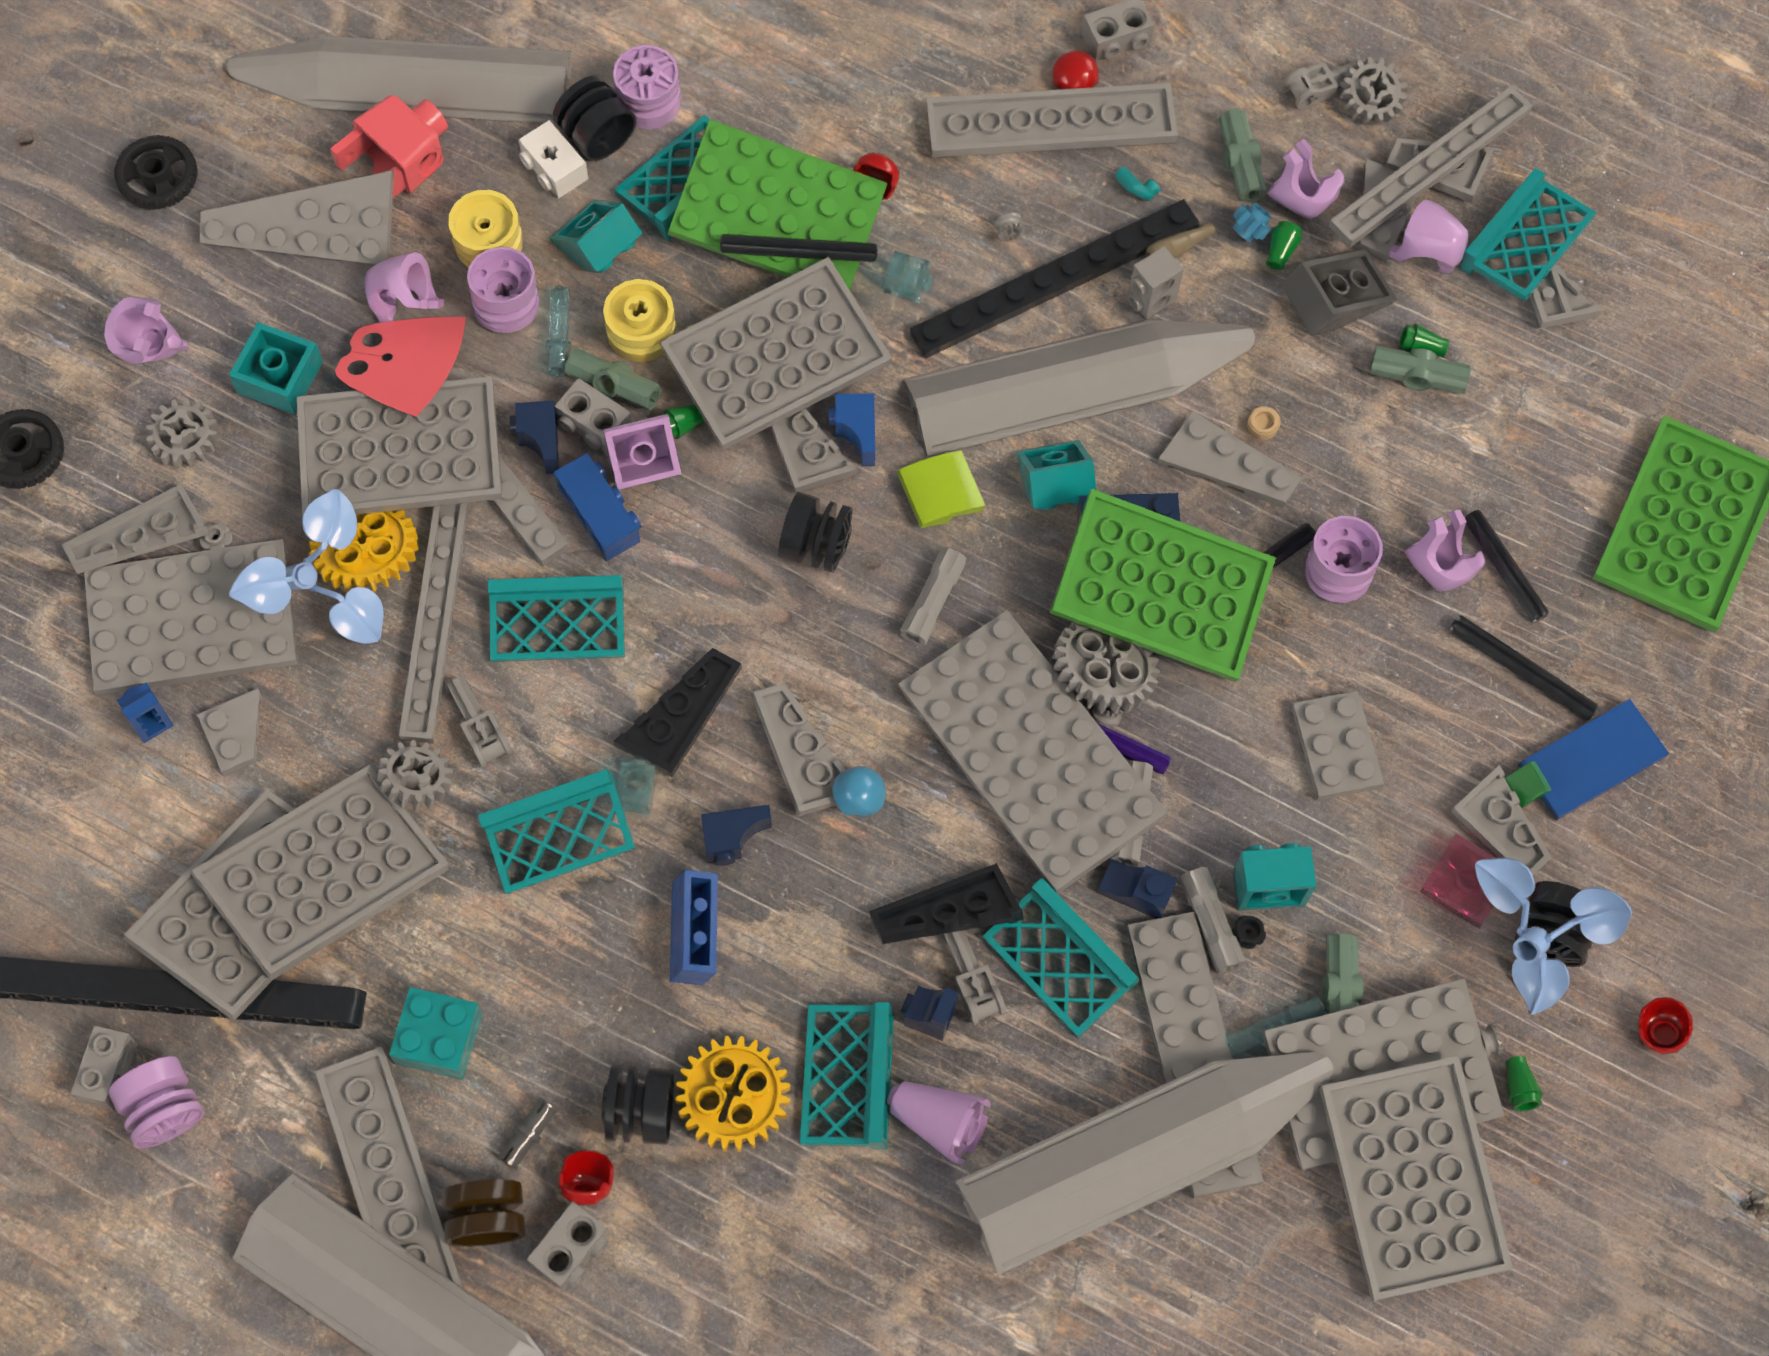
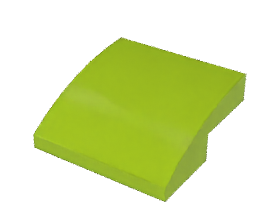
[897,451,986,528]

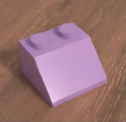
[603,414,681,490]

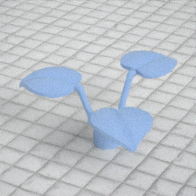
[229,489,384,644]
[1475,857,1632,1015]

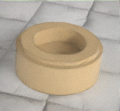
[1247,406,1281,440]

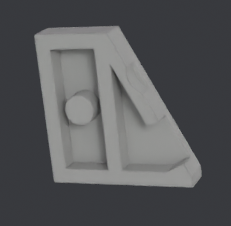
[1522,264,1602,329]
[197,688,262,777]

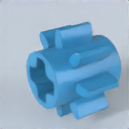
[1232,202,1272,242]

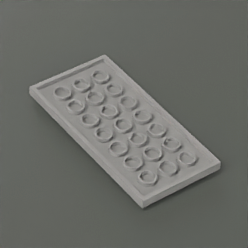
[898,610,1168,894]

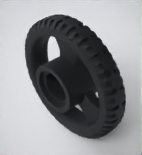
[114,135,198,210]
[0,409,64,489]

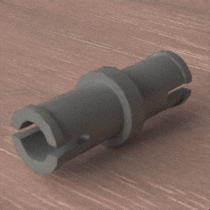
[498,1097,558,1170]

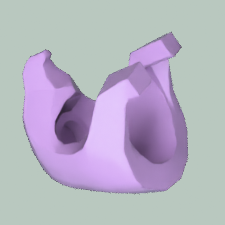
[1266,139,1344,219]
[1389,200,1468,274]
[364,252,444,323]
[104,297,189,364]
[1404,509,1485,592]

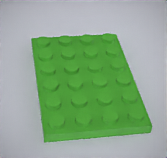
[668,119,887,290]
[1592,415,1769,633]
[1049,489,1276,682]

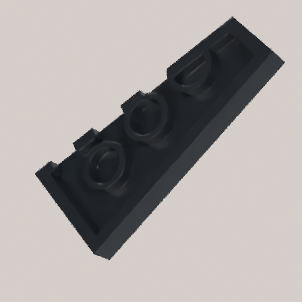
[614,648,742,777]
[869,863,1024,944]

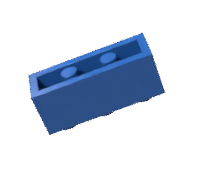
[554,453,642,561]
[670,870,718,985]

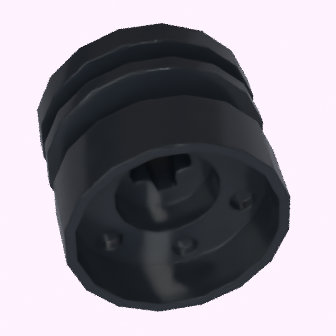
[553,76,637,161]
[778,491,853,573]
[1515,881,1593,967]
[602,1065,674,1145]

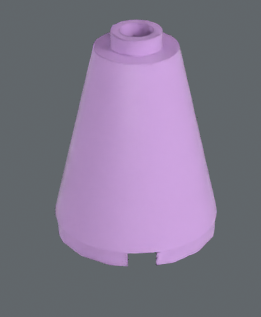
[887,1081,991,1165]

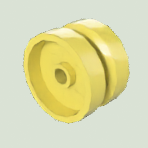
[449,190,523,268]
[603,279,676,363]

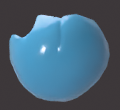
[832,766,887,818]

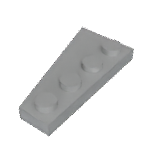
[1157,411,1302,507]
[61,483,210,574]

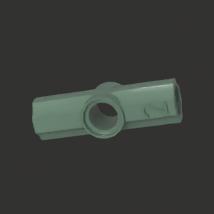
[1219,108,1267,203]
[1370,345,1471,394]
[565,348,662,411]
[1322,934,1363,1014]

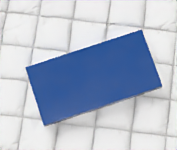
[1518,699,1669,821]

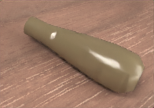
[1145,223,1215,258]

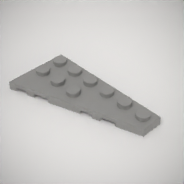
[200,169,394,264]

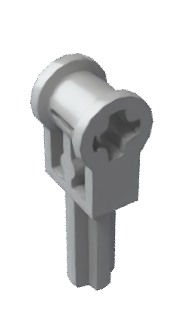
[1284,59,1370,110]
[448,677,513,769]
[944,930,1006,1026]

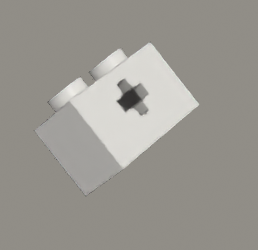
[519,120,588,199]

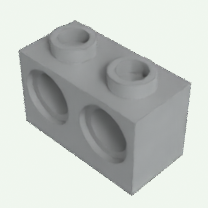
[1081,0,1154,61]
[1127,246,1184,319]
[555,378,632,454]
[70,1025,138,1111]
[527,1202,609,1292]

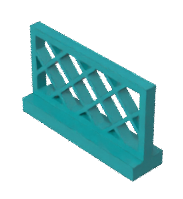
[614,114,710,241]
[1460,167,1597,302]
[488,575,625,662]
[478,769,636,895]
[982,878,1139,1038]
[800,1002,895,1150]

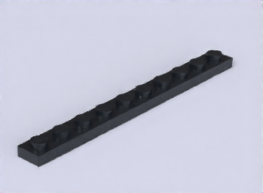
[910,199,1200,359]

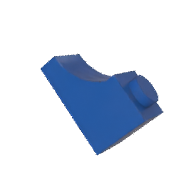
[829,393,875,466]
[117,682,174,743]

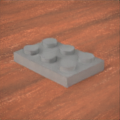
[1291,691,1384,801]

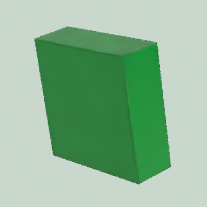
[1505,761,1552,808]

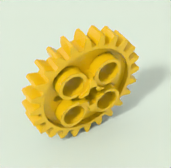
[309,510,419,593]
[675,1036,791,1152]

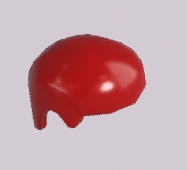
[1052,50,1099,90]
[853,152,900,200]
[1638,997,1693,1055]
[558,1150,614,1206]

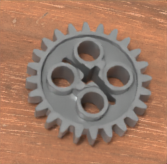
[1052,622,1160,714]

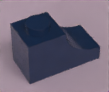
[510,401,559,474]
[701,805,772,866]
[1097,859,1178,919]
[901,985,959,1041]

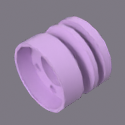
[613,45,681,130]
[467,247,540,333]
[1305,516,1383,603]
[108,1056,205,1149]

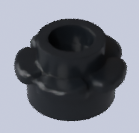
[1232,916,1266,949]

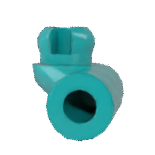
[1115,167,1160,201]

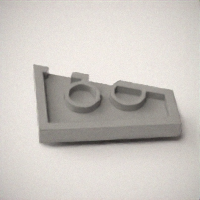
[1358,159,1417,261]
[1451,764,1552,876]

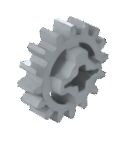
[1339,57,1407,125]
[146,398,219,468]
[377,740,453,811]

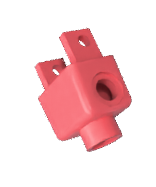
[330,95,448,198]

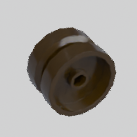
[442,1179,526,1247]

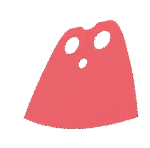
[335,316,466,417]

